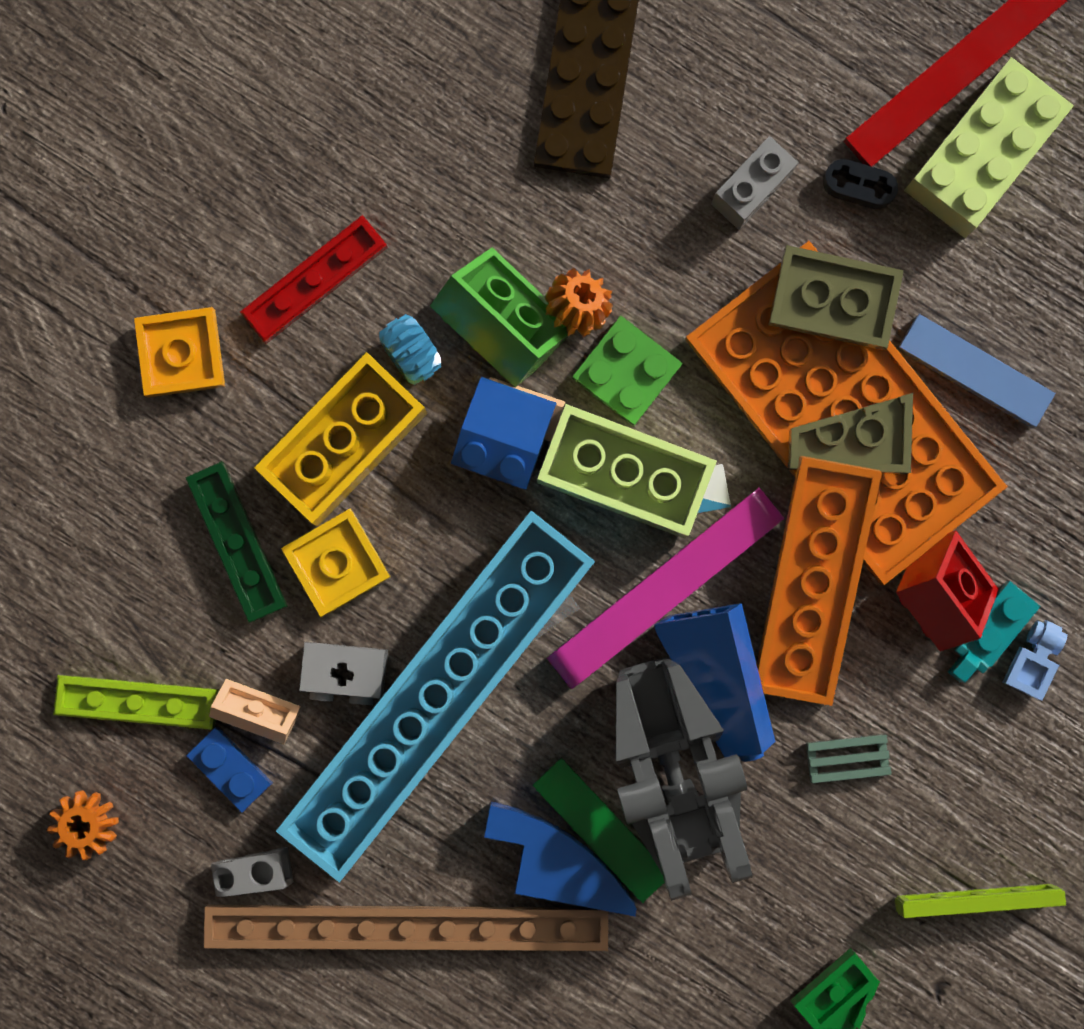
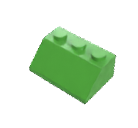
[430,247,569,388]

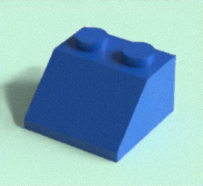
[451,377,557,490]

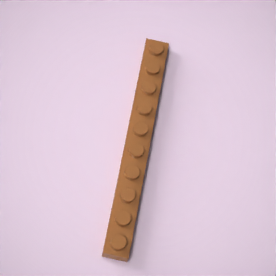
[204,905,608,951]

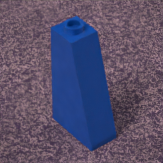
[654,603,776,762]

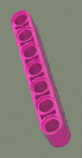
[546,487,784,689]

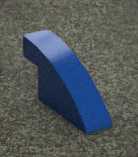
[484,801,637,916]

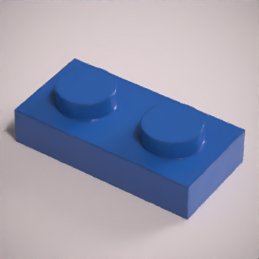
[186,727,273,813]

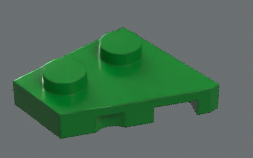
[790,948,880,1029]

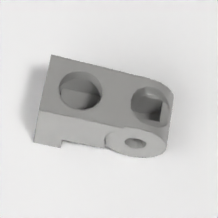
[211,847,294,897]

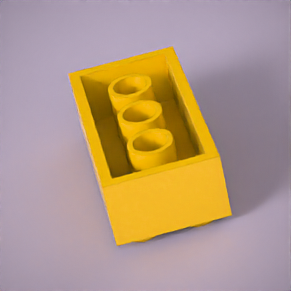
[254,352,428,526]

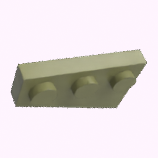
[788,393,913,474]

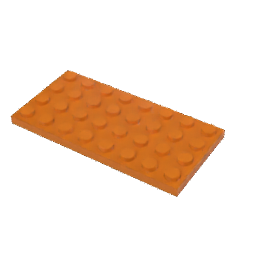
[685,241,1008,586]

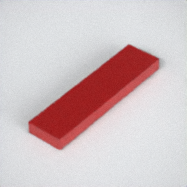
[240,215,388,344]

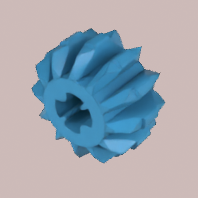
[379,314,441,385]

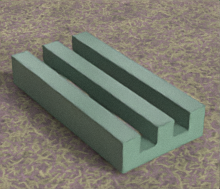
[806,734,892,783]

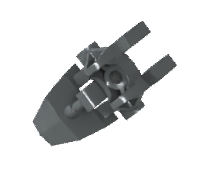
[616,657,753,901]

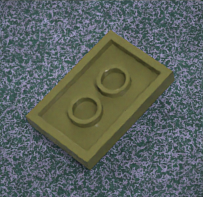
[768,245,904,350]

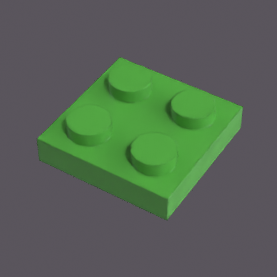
[572,316,683,427]

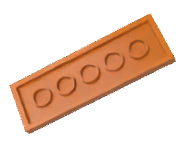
[757,456,882,706]

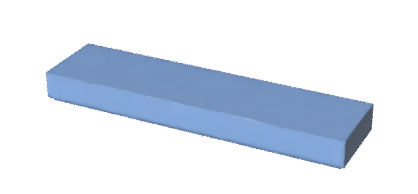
[897,314,1056,429]

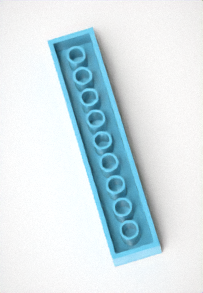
[276,511,595,883]

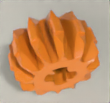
[545,268,613,338]
[47,790,119,860]

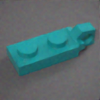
[947,581,1041,683]

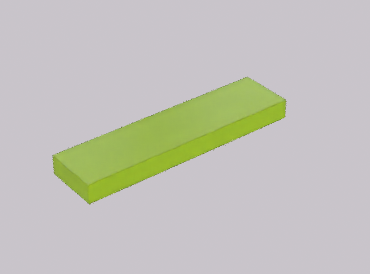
[53,675,219,730]
[895,884,1066,918]

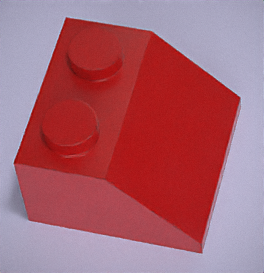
[896,530,999,652]

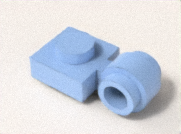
[1002,620,1067,701]

